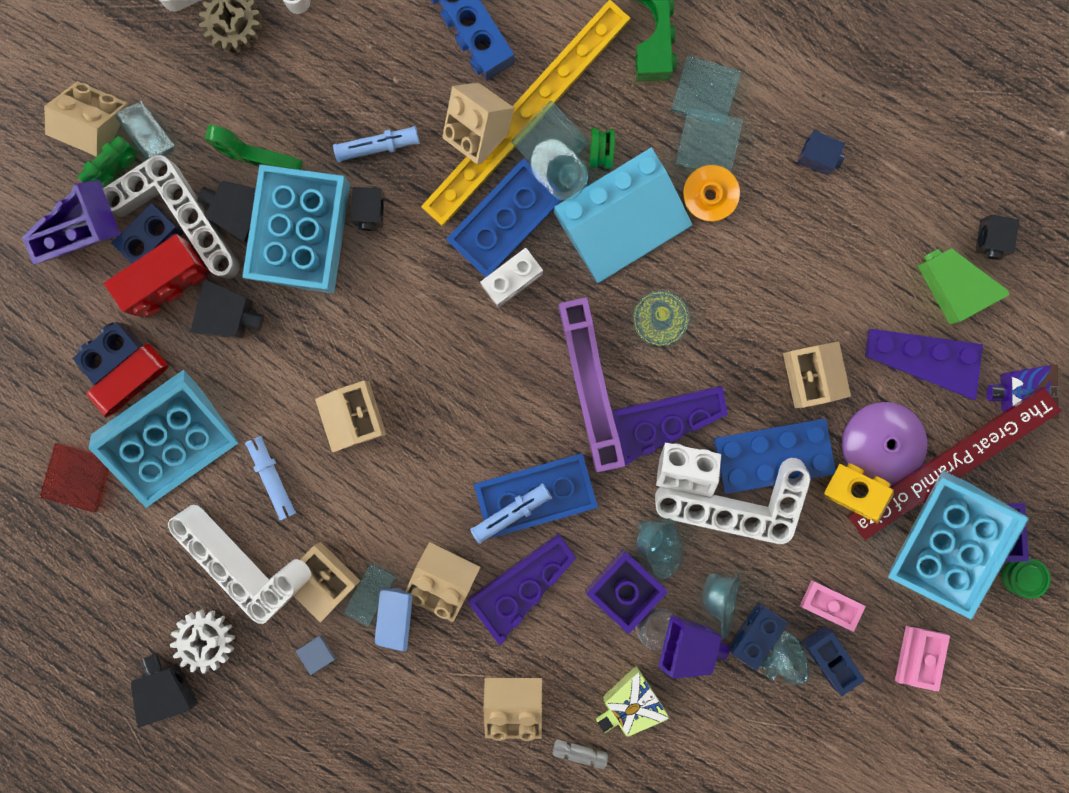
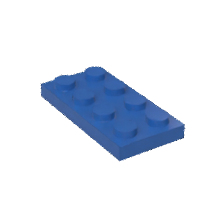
[446,158,564,278]
[713,418,836,494]
[474,453,598,539]

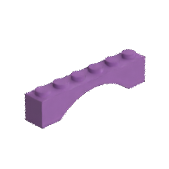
[558,297,625,472]

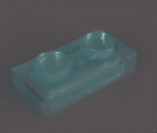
[116,101,174,160]

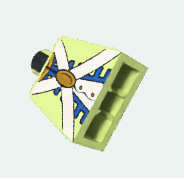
[596,666,669,736]

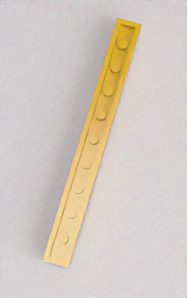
[421,0,630,227]

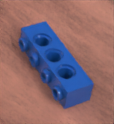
[431,0,515,81]

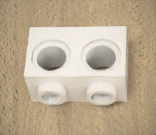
[480,248,543,308]
[656,443,721,497]

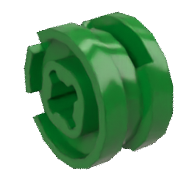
[589,128,615,169]
[1001,558,1051,599]

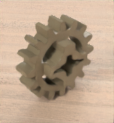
[199,0,262,53]

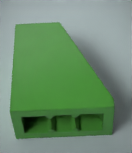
[918,248,1010,324]

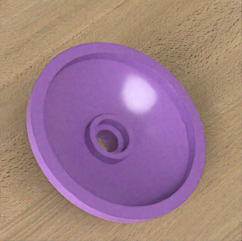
[842,402,927,486]

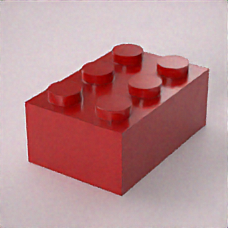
[103,234,211,318]

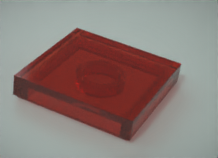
[39,443,109,513]

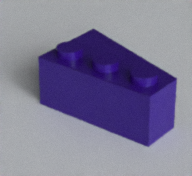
[22,180,121,264]

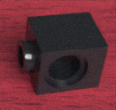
[351,187,385,231]
[975,215,1020,260]

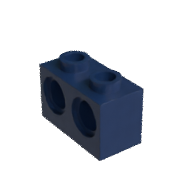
[111,203,184,264]
[72,322,144,385]
[728,602,788,671]
[801,626,865,696]

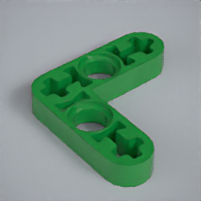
[204,125,303,170]

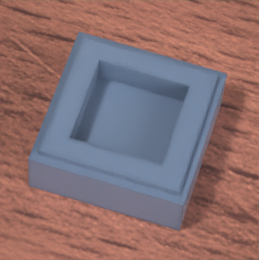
[295,635,336,675]

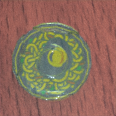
[633,290,689,347]

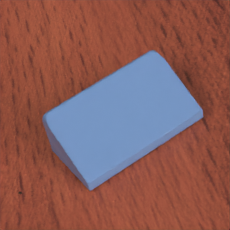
[375,588,413,651]

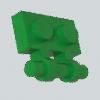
[77,136,139,188]

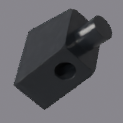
[197,181,256,244]
[190,280,264,338]
[131,653,198,728]

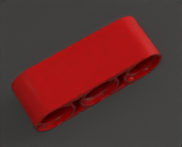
[86,344,169,418]

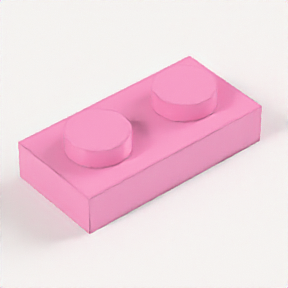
[800,580,866,632]

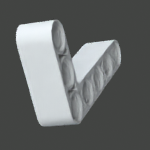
[103,155,240,279]
[655,458,810,544]
[168,505,311,624]

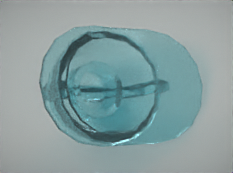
[531,139,589,201]
[636,518,683,579]
[702,572,742,639]

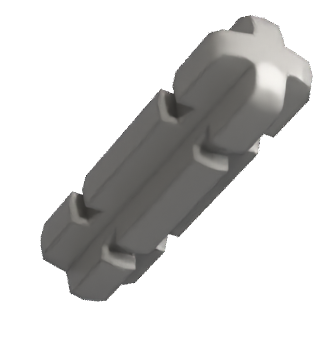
[553,740,608,769]

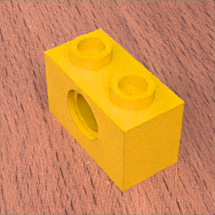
[824,463,894,524]

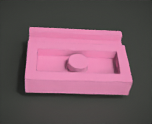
[895,625,950,692]

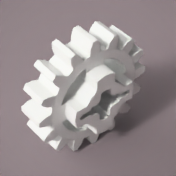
[170,609,235,674]

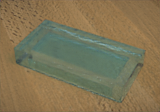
[343,562,396,627]

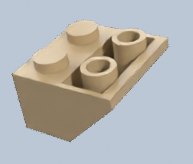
[44,81,128,156]
[442,82,514,164]
[783,342,851,408]
[315,380,386,453]
[294,542,360,623]
[405,542,480,622]
[484,678,542,741]

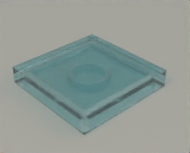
[671,56,741,127]
[510,101,589,182]
[675,107,744,172]

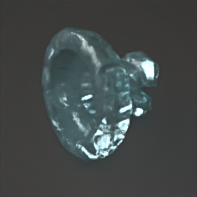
[760,631,809,685]

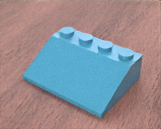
[554,147,693,284]
[242,164,351,294]
[88,370,238,508]
[888,470,1028,619]

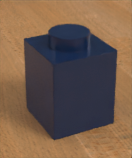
[797,130,845,175]

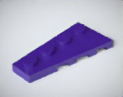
[865,329,983,400]
[612,386,728,465]
[467,533,576,646]

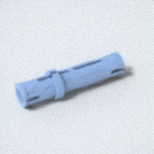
[333,126,420,162]
[245,436,296,521]
[470,483,552,544]

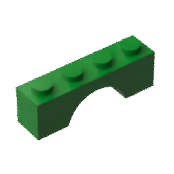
[635,0,677,82]

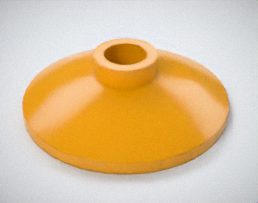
[683,165,740,222]

